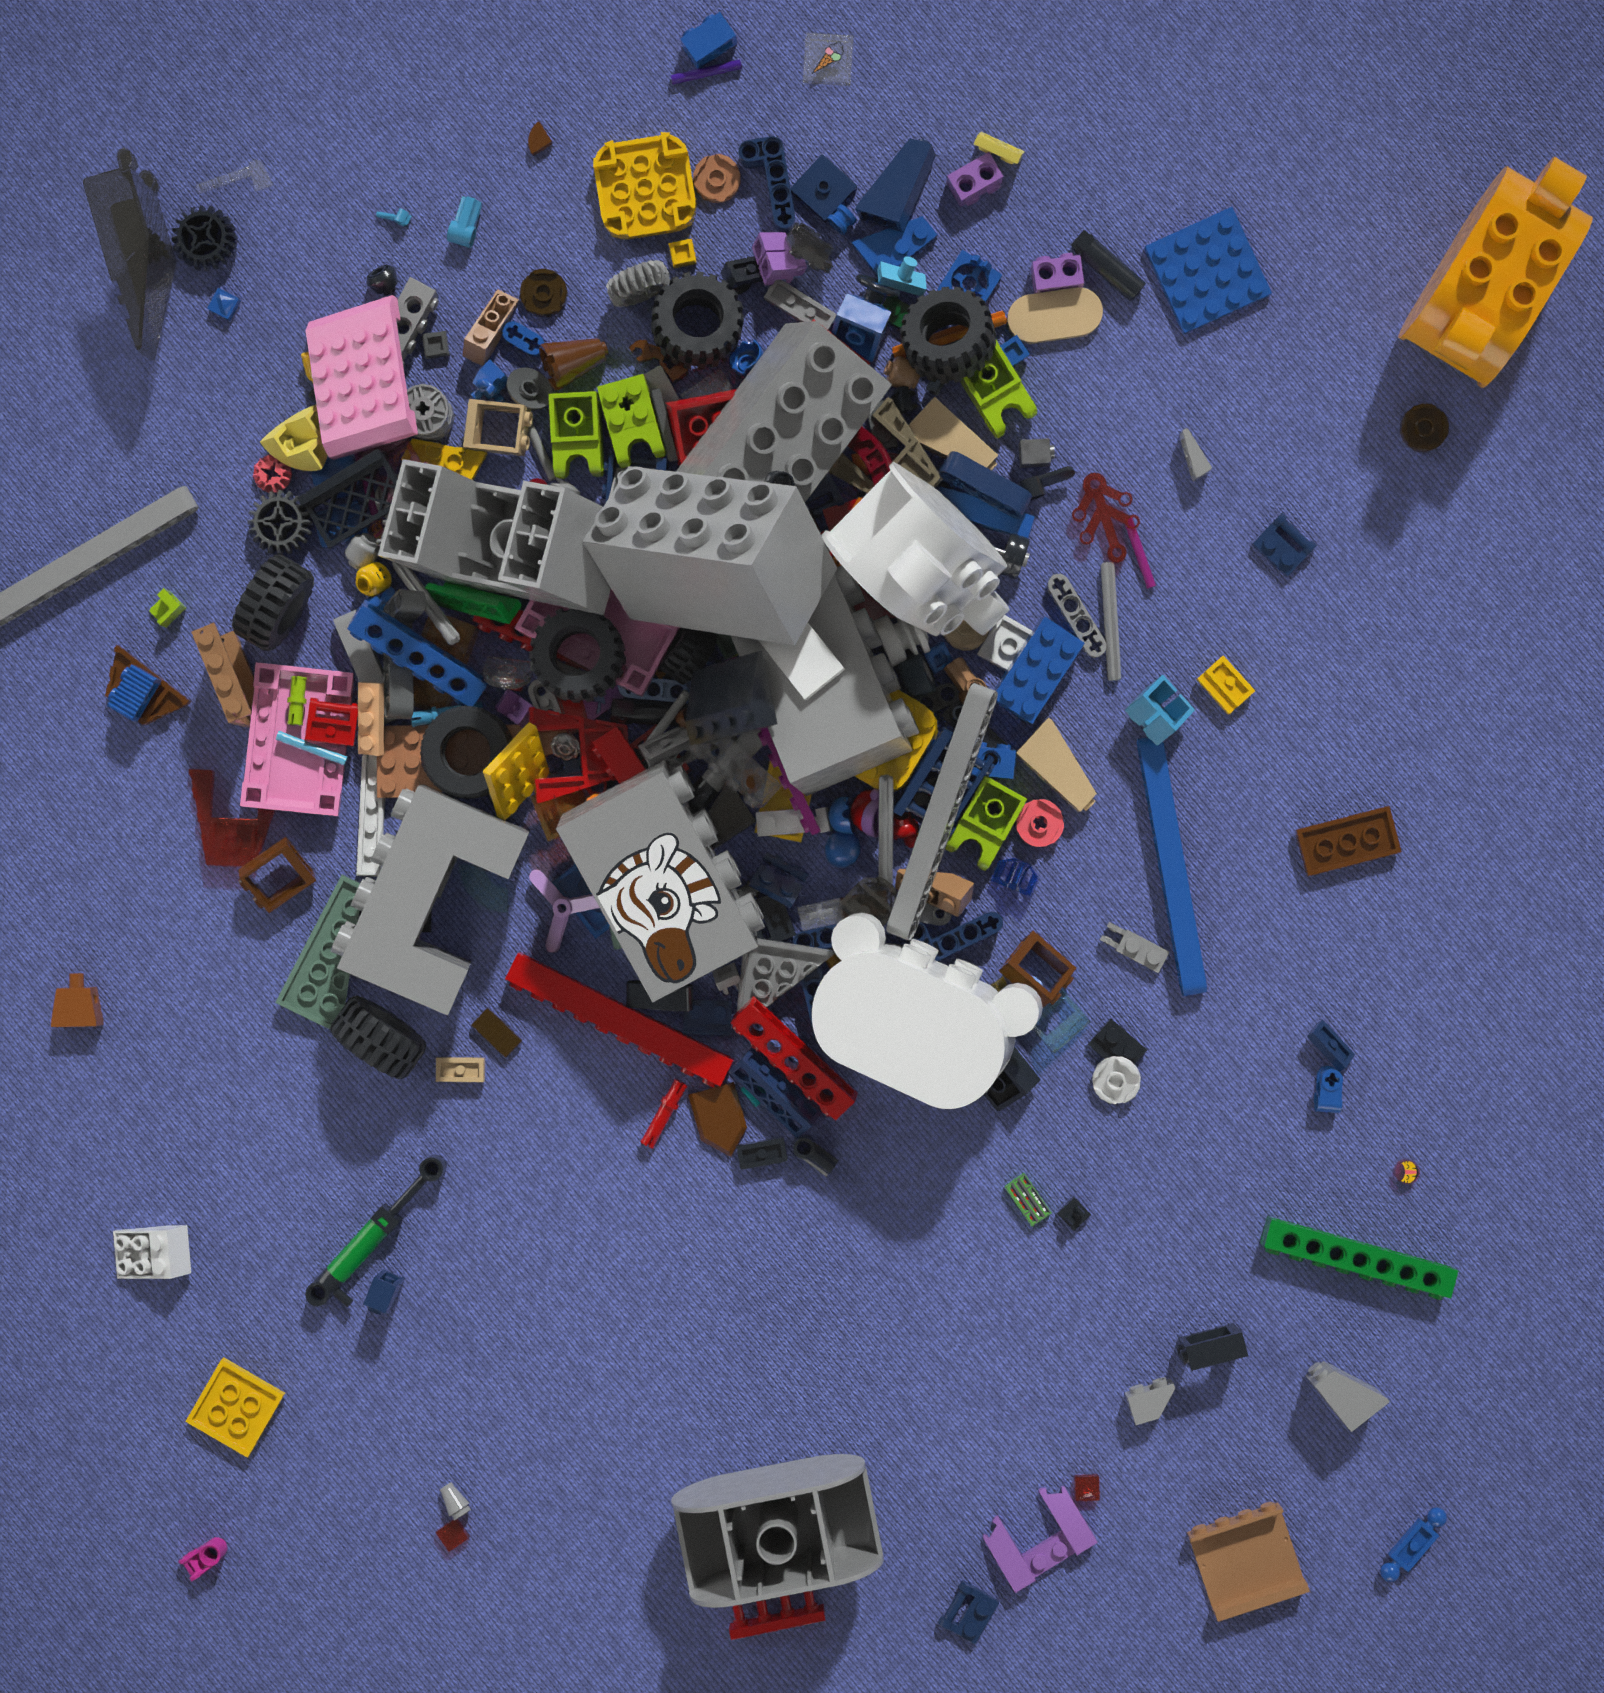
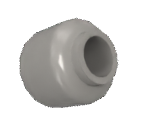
[345,533,380,570]

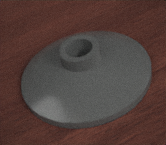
[506,368,553,410]

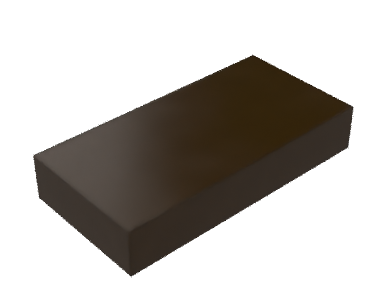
[471,1007,523,1058]

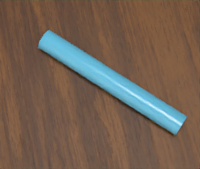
[276,731,348,765]

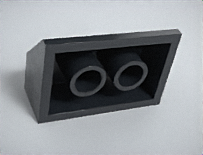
[983,1046,1041,1112]

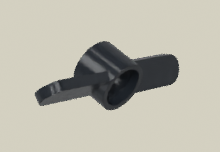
[1017,466,1075,500]

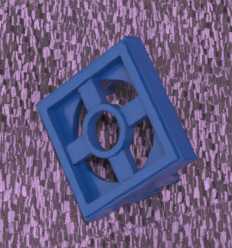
[937,250,1003,303]

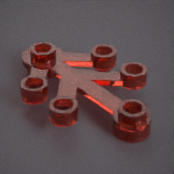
[1072,473,1140,563]

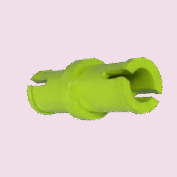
[287,676,307,726]

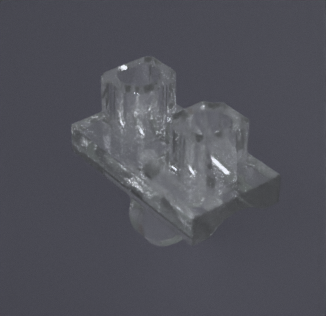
[797,898,844,931]

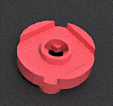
[1016,799,1064,847]

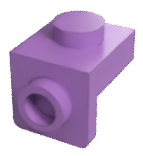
[495,689,537,728]

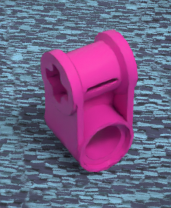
[178,1537,227,1581]

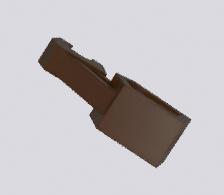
[629,340,689,384]

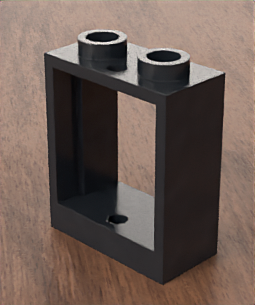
[1176,1323,1248,1371]

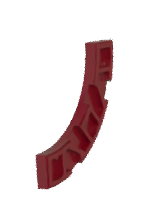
[847,426,892,486]

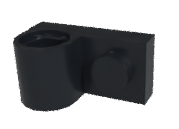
[720,256,763,295]

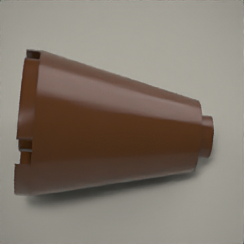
[539,338,608,391]

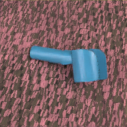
[376,208,412,226]

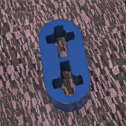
[502,321,545,357]

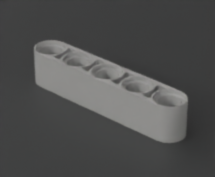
[333,610,398,725]

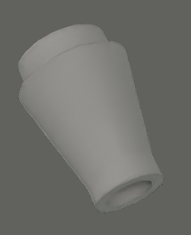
[439,1482,471,1521]

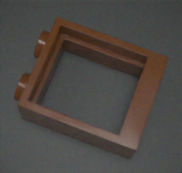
[238,837,316,913]
[998,930,1076,1008]

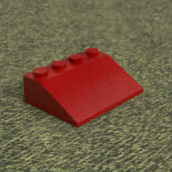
[665,389,737,467]

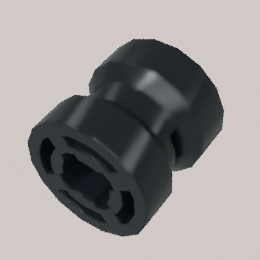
[764,470,795,486]

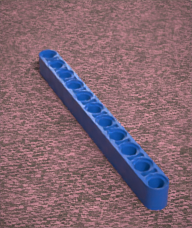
[1136,737,1207,996]

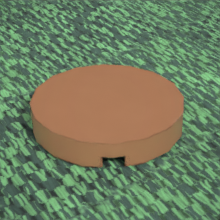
[693,154,741,203]

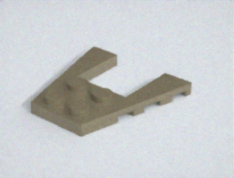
[829,397,942,493]

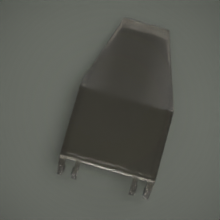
[83,147,177,361]

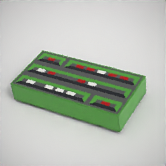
[1004,1173,1051,1226]

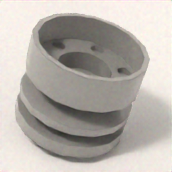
[407,384,455,442]

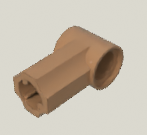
[944,657,987,704]

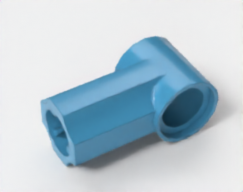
[447,196,483,248]

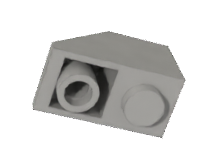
[1125,1377,1175,1425]

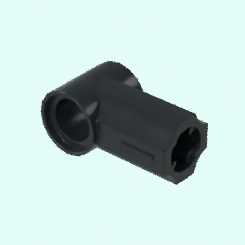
[792,1134,839,1177]

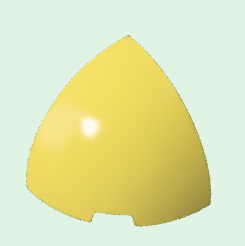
[260,404,328,471]

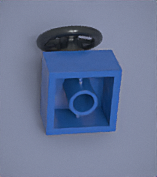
[831,274,900,362]

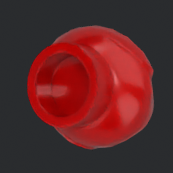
[893,812,919,848]

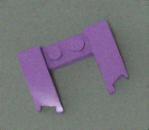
[983,1486,1098,1593]

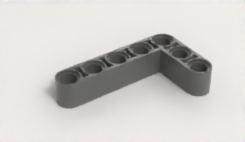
[383,589,426,719]

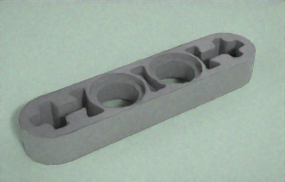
[1047,574,1107,658]

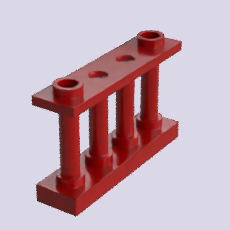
[729,1590,826,1640]

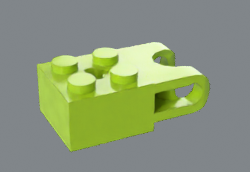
[960,340,1037,438]
[597,374,666,469]
[549,391,604,479]
[945,776,1027,871]

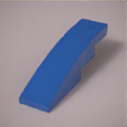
[939,487,1035,538]

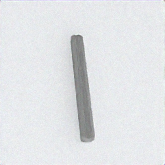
[392,562,460,645]
[1101,562,1121,681]
[879,774,893,886]

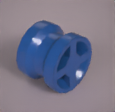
[827,204,857,235]

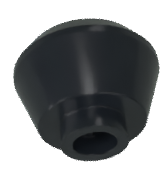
[366,264,398,296]

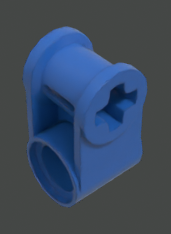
[1314,1065,1343,1113]

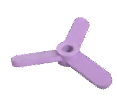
[529,870,600,952]

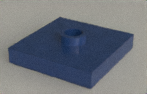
[791,154,858,223]

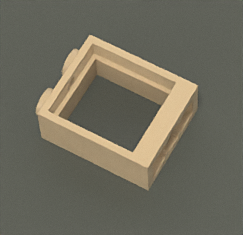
[463,399,533,457]

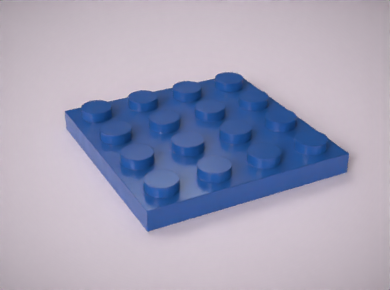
[1144,207,1272,335]

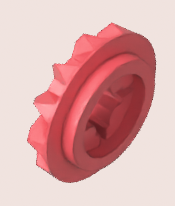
[253,454,292,493]

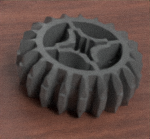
[247,490,313,555]

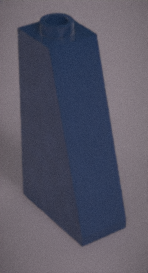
[855,138,936,232]

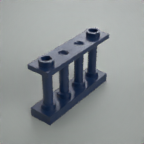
[893,727,995,838]

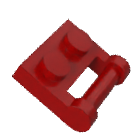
[305,698,358,747]

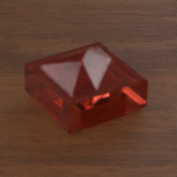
[1074,1474,1100,1501]

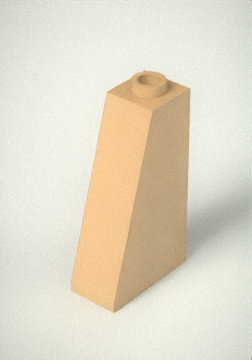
[909,397,998,470]
[1016,718,1097,812]

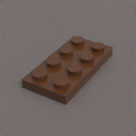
[1295,806,1402,876]

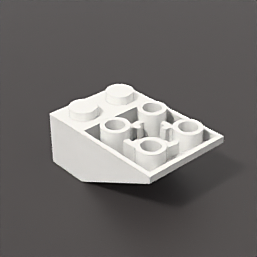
[113,1225,191,1279]

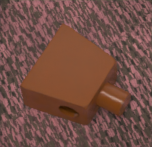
[51,973,104,1027]

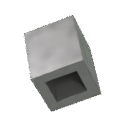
[1019,438,1055,468]

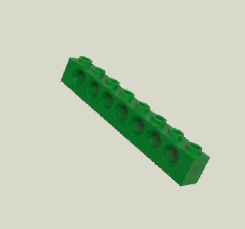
[1260,1216,1459,1300]

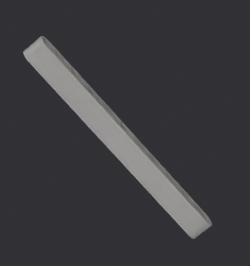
[0,486,199,627]
[886,683,998,941]

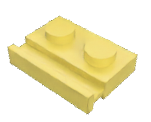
[974,132,1025,164]

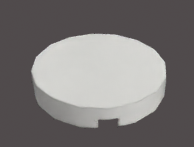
[1092,1056,1141,1104]

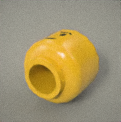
[355,562,392,597]

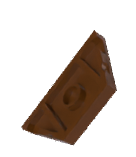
[105,645,192,725]

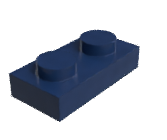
[1307,1019,1355,1072]

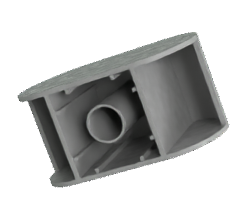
[671,1454,884,1608]

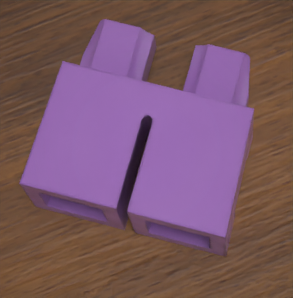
[752,232,807,285]

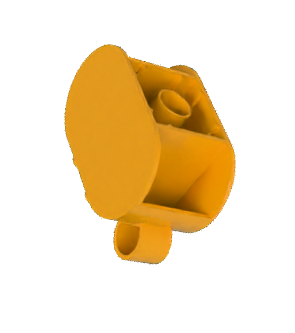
[1398,156,1593,388]

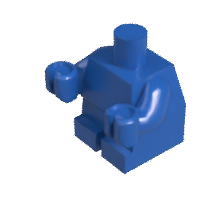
[470,360,508,403]

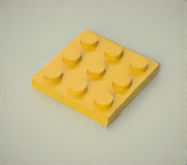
[483,723,549,821]
[185,1357,285,1458]

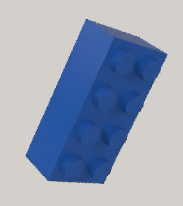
[994,617,1085,724]

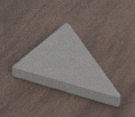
[737,938,835,1012]

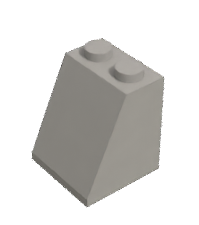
[1305,1361,1390,1432]

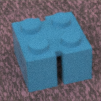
[1125,674,1195,746]

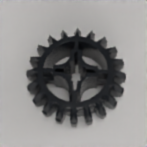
[171,205,238,271]

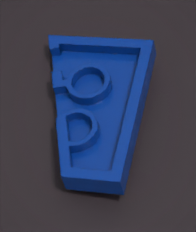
[852,216,937,277]

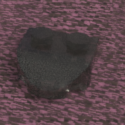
[785,222,834,274]
[838,877,897,926]

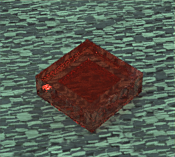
[435,1519,470,1552]

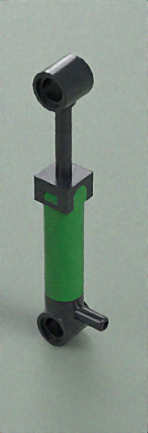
[305,1155,447,1307]

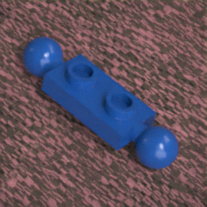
[1380,1507,1447,1582]

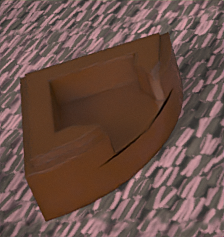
[528,122,553,156]

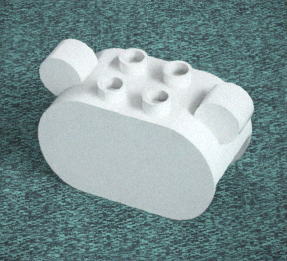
[821,462,1010,636]
[812,913,1043,1109]

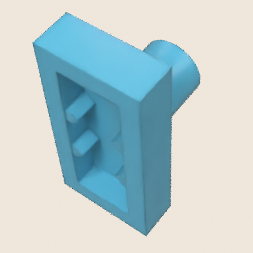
[877,257,926,296]

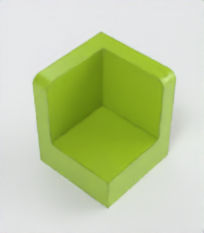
[149,588,186,628]

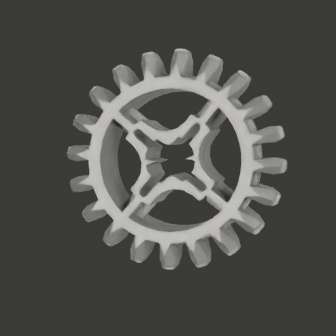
[606,260,670,307]

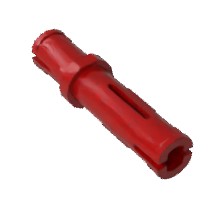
[640,1078,688,1149]

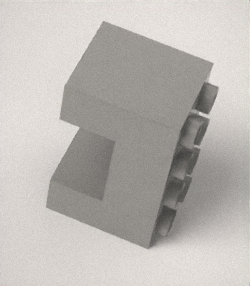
[378,459,611,615]
[330,784,529,1015]

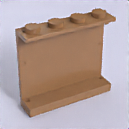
[191,623,254,728]
[1187,1502,1310,1622]

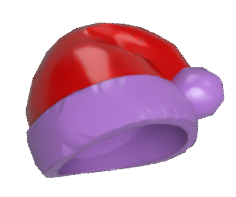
[850,789,879,838]

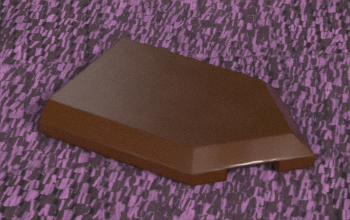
[688,1081,747,1157]

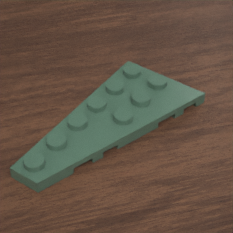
[275,874,360,1029]

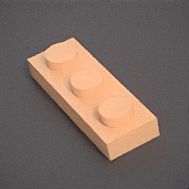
[358,681,384,756]

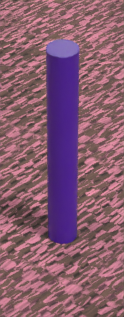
[670,59,742,85]

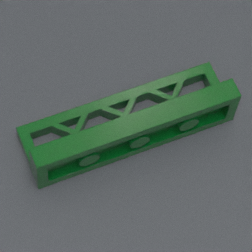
[425,582,522,624]

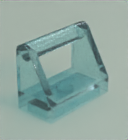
[1033,990,1090,1054]

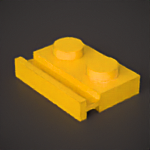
[1196,655,1255,715]

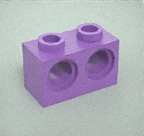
[946,152,1003,207]
[1031,253,1084,294]

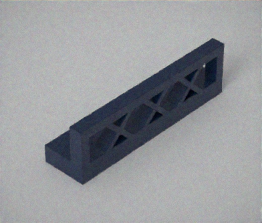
[728,1047,822,1138]

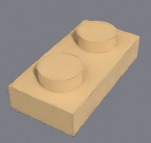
[436,1057,485,1082]

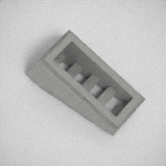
[1179,428,1212,482]

